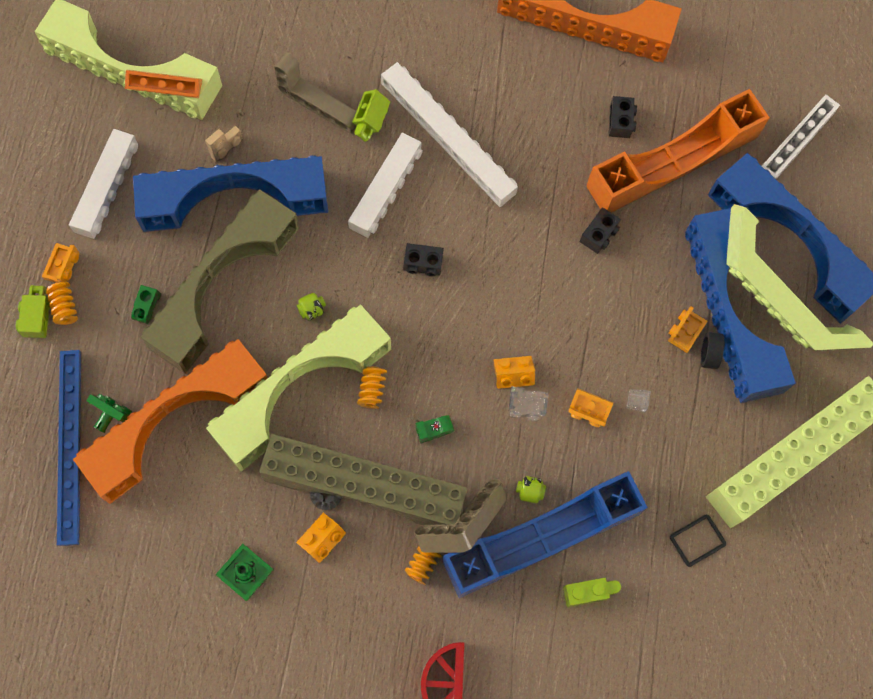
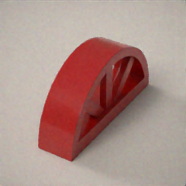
[421,642,465,699]

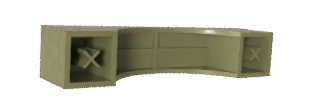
[141,189,299,374]
[259,434,467,525]

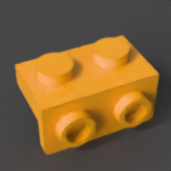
[42,243,79,283]
[668,306,708,353]
[494,356,535,389]
[568,388,614,427]
[296,512,346,563]

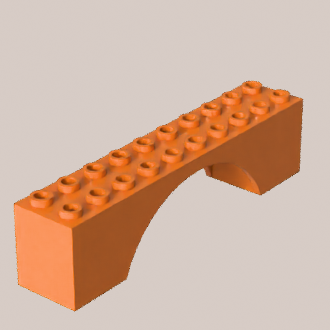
[497,0,682,63]
[586,89,770,213]
[73,339,268,504]

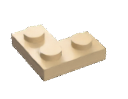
[205,126,243,162]

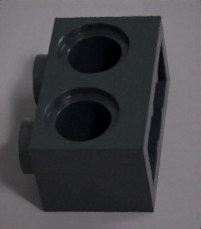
[609,96,637,138]
[579,207,621,254]
[403,243,444,277]

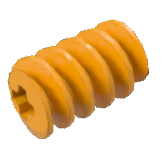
[46,282,78,325]
[357,366,387,409]
[405,546,442,585]

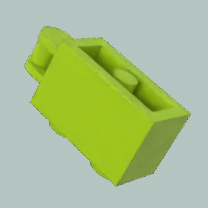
[352,89,391,142]
[16,285,50,338]
[563,577,621,608]

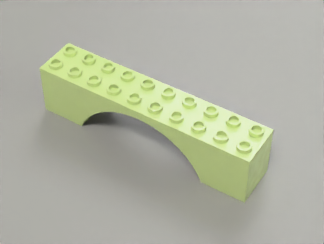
[35,0,222,120]
[206,304,391,472]
[705,376,873,528]

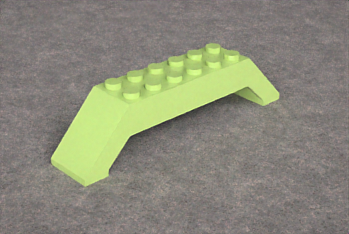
[726,204,873,350]

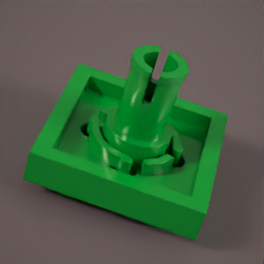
[86,394,132,433]
[216,543,274,601]

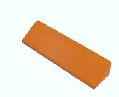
[125,70,202,98]

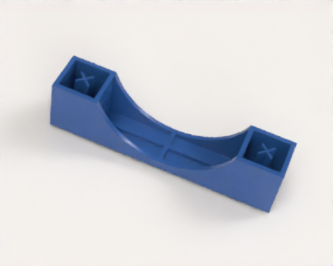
[708,153,873,324]
[133,155,328,232]
[685,208,796,403]
[442,471,648,599]

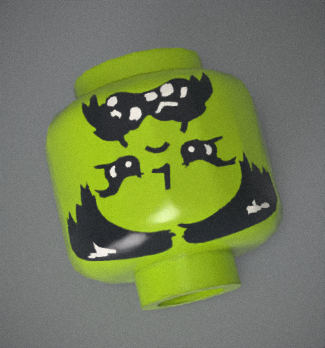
[296,293,326,321]
[516,476,546,504]

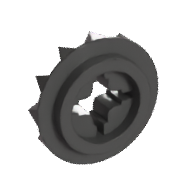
[310,492,342,510]

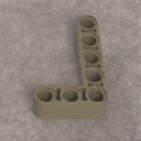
[274,53,356,132]
[414,479,507,553]

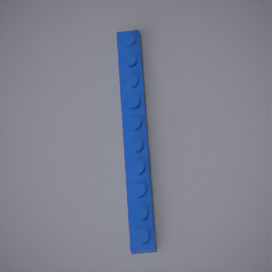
[57,350,81,546]

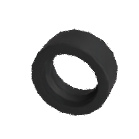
[701,332,725,369]

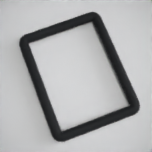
[670,514,726,567]

